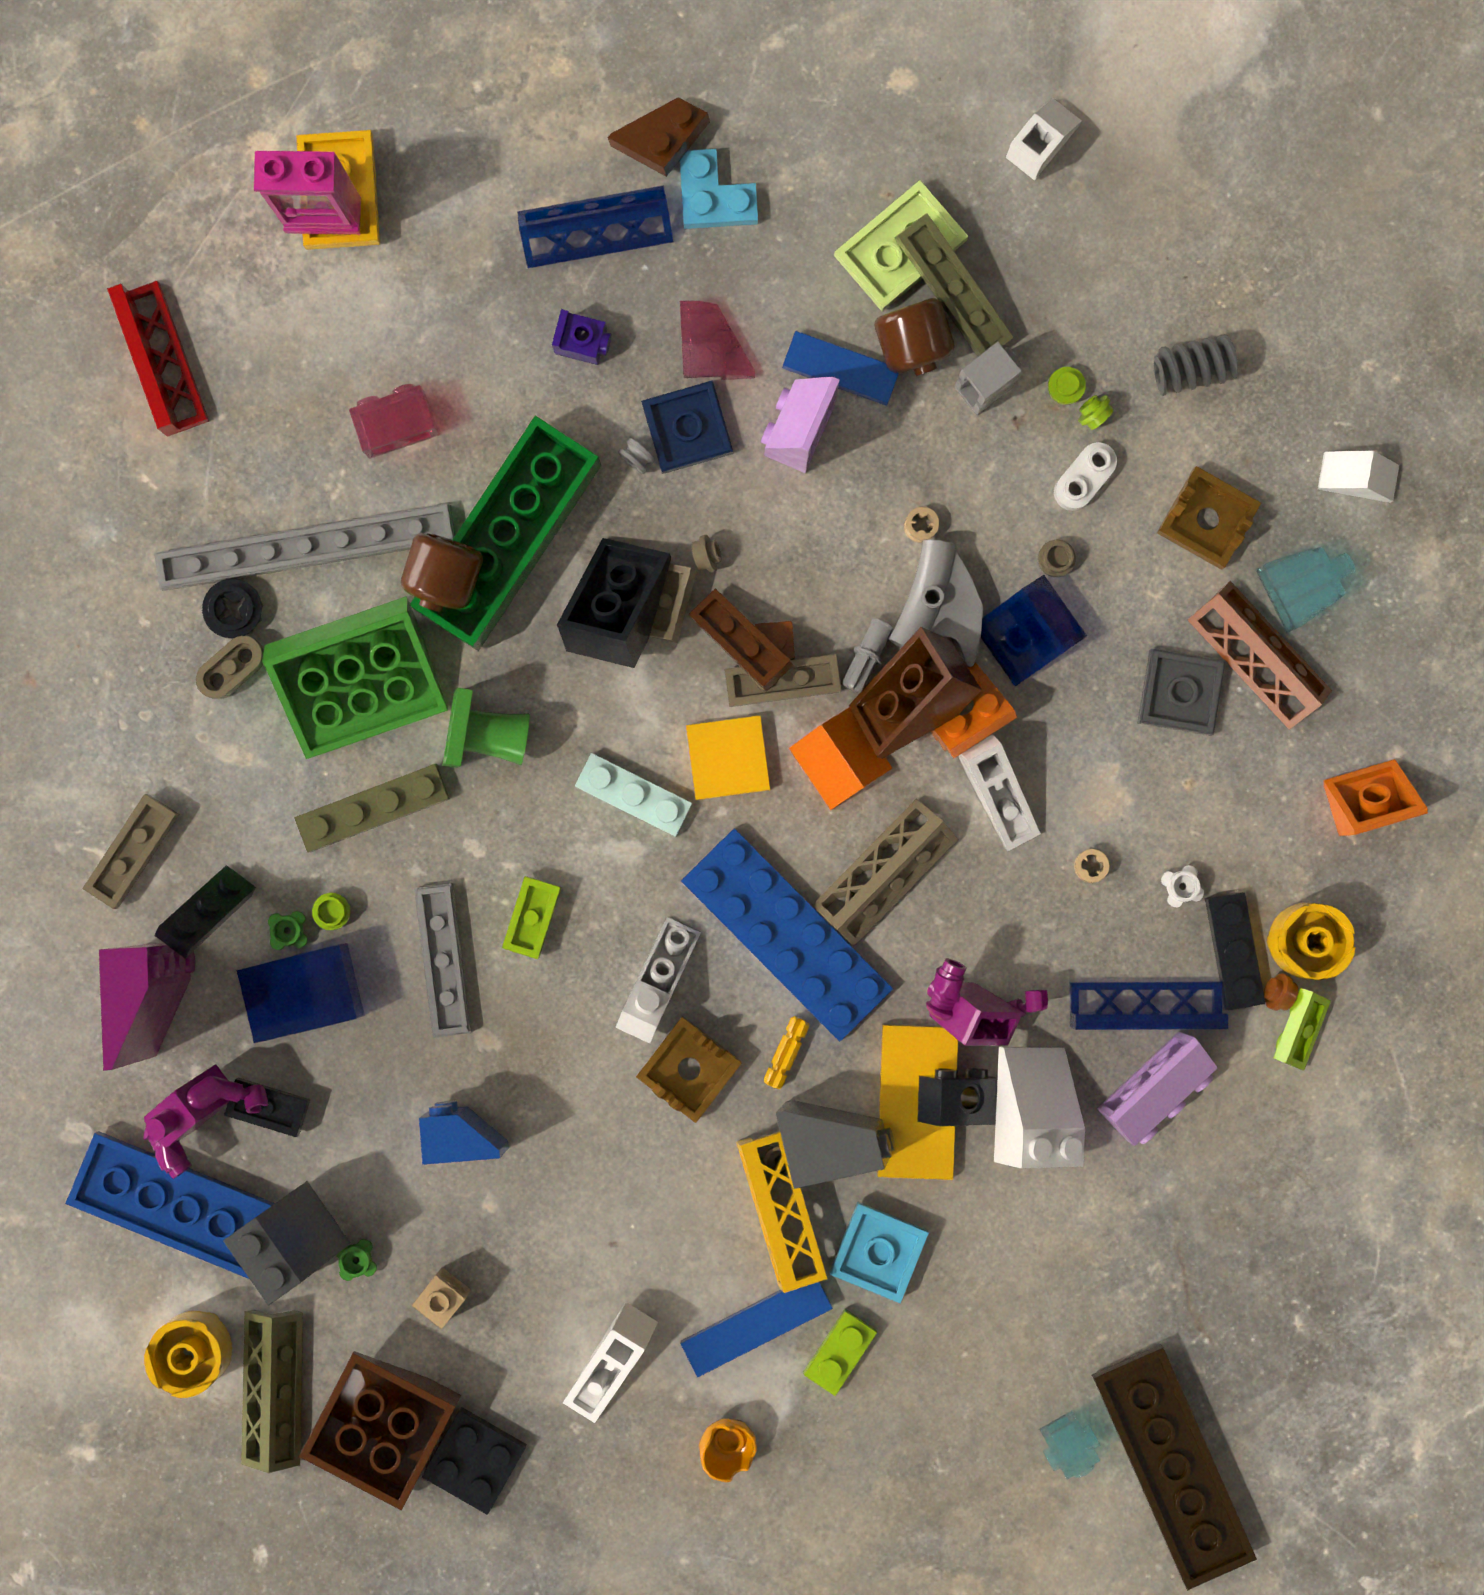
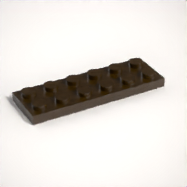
[1092,1344,1257,1591]

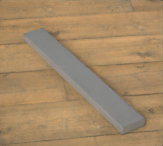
[154,503,456,591]

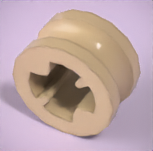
[904,507,939,543]
[1074,849,1110,883]

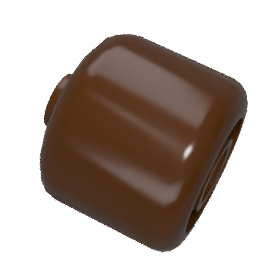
[874,298,955,376]
[401,533,483,612]

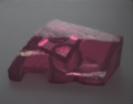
[680,301,755,380]

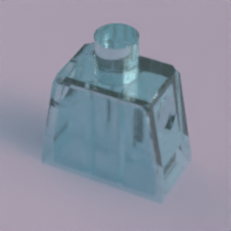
[1256,547,1356,633]

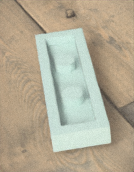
[575,753,692,837]

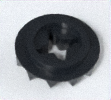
[202,579,264,639]

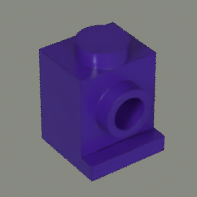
[552,309,612,365]

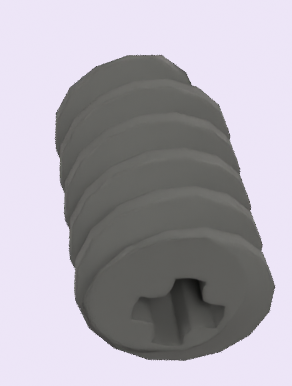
[1154,334,1238,396]

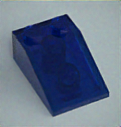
[236,943,365,1043]

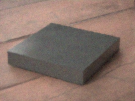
[1137,649,1226,736]

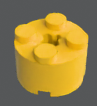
[1266,903,1355,980]
[144,1311,232,1398]

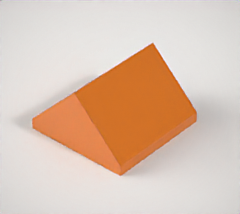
[789,706,892,810]
[1323,759,1428,836]

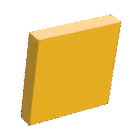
[686,716,770,800]

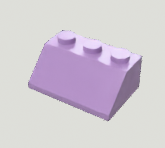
[1097,1031,1217,1146]

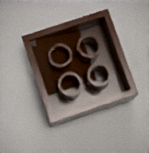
[299,1351,462,1511]

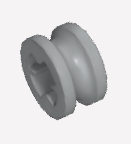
[618,438,655,474]

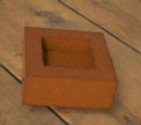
[755,621,795,660]

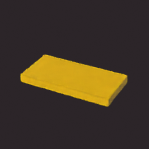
[877,1024,958,1180]

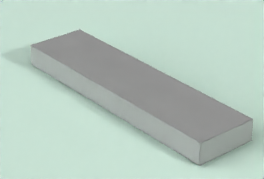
[414,883,472,1038]

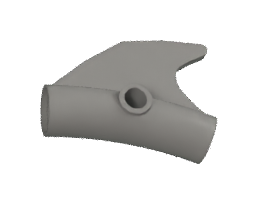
[888,540,983,667]

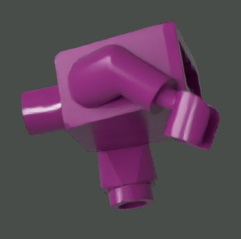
[926,958,1048,1046]
[143,1064,269,1179]

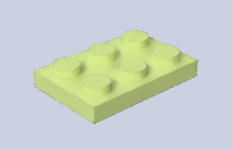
[834,180,968,312]

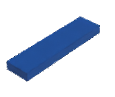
[680,1282,833,1378]

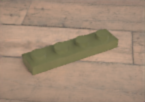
[894,213,1014,356]
[294,764,450,853]

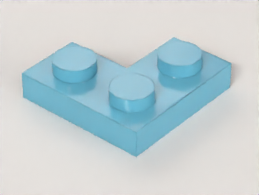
[680,149,758,229]

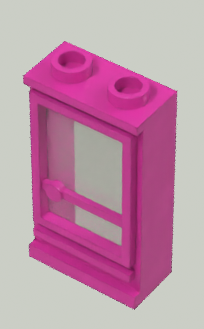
[254,151,361,235]

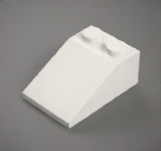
[994,1047,1085,1169]

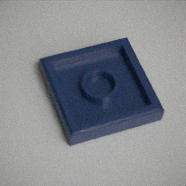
[641,380,734,474]

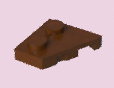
[607,97,710,177]

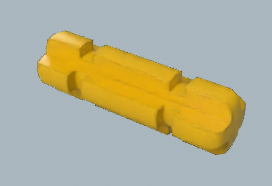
[764,1016,809,1089]

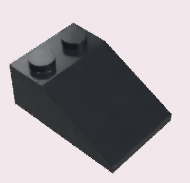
[557,538,671,668]

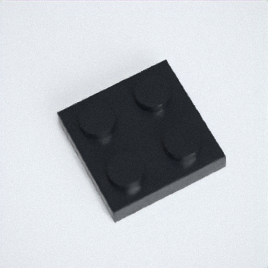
[422,1407,527,1515]

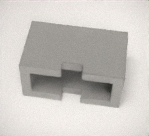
[954,342,1022,416]

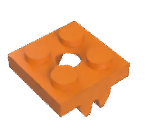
[931,662,1017,759]

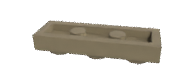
[724,654,841,707]
[82,794,180,909]

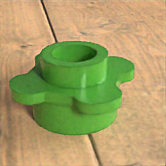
[268,911,308,950]
[336,1239,377,1281]

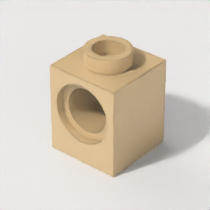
[412,1267,471,1330]

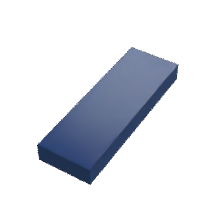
[782,331,899,406]

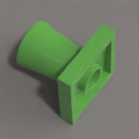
[442,688,530,768]

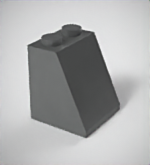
[776,1100,895,1189]
[223,1181,351,1306]

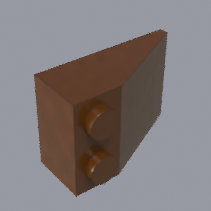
[848,627,982,759]

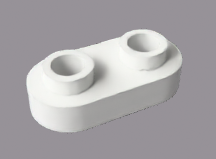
[1054,442,1117,511]

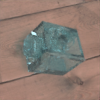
[1039,1411,1101,1480]

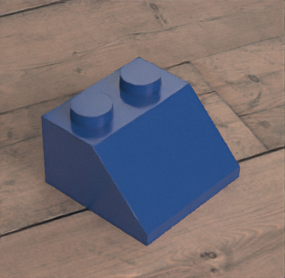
[419,1101,509,1165]

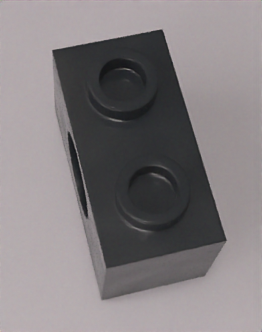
[917,1068,998,1126]

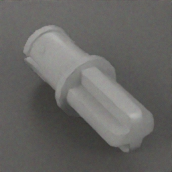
[843,618,893,693]

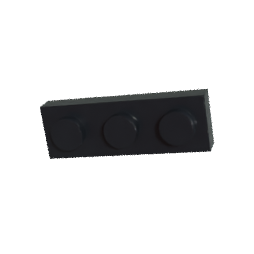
[154,865,256,959]
[1205,892,1265,1011]

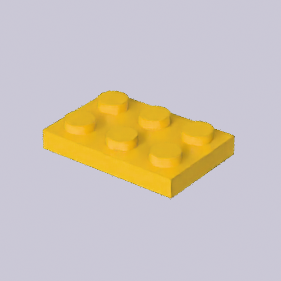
[296,130,380,250]

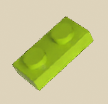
[502,876,562,960]
[1273,988,1331,1071]
[803,1309,877,1396]

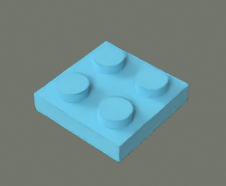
[829,1202,929,1304]

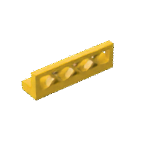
[736,1131,827,1293]

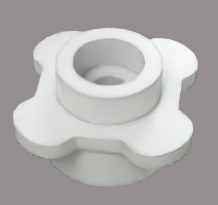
[1161,865,1204,908]

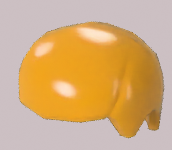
[699,1419,757,1483]

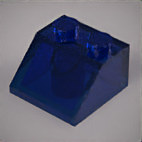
[980,575,1087,686]

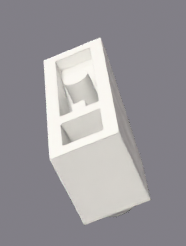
[958,734,1041,851]
[563,1302,658,1423]

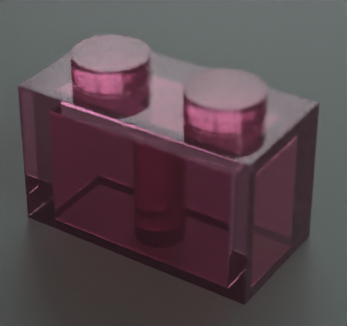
[349,384,440,459]

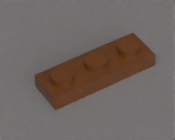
[689,588,794,692]

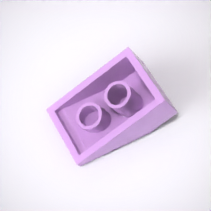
[761,377,840,473]

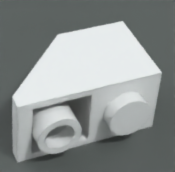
[1006,98,1082,180]

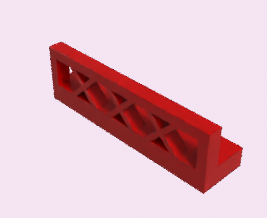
[107,281,210,437]

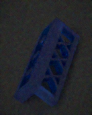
[517,185,674,268]
[1069,981,1228,1030]

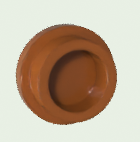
[1263,973,1298,1011]

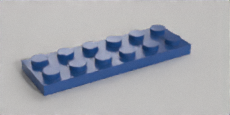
[681,828,893,1042]
[65,1131,275,1279]

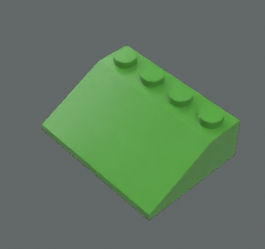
[262,596,448,759]

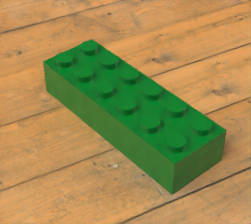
[409,415,602,652]

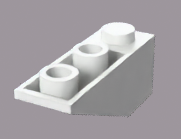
[616,917,701,1043]

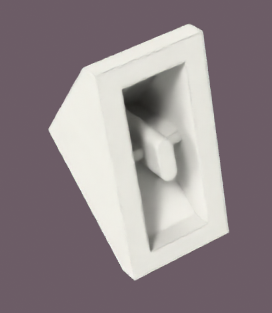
[1318,451,1399,503]

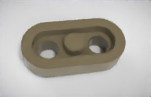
[196,636,264,699]

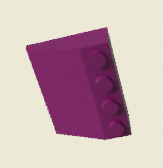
[99,943,196,1071]

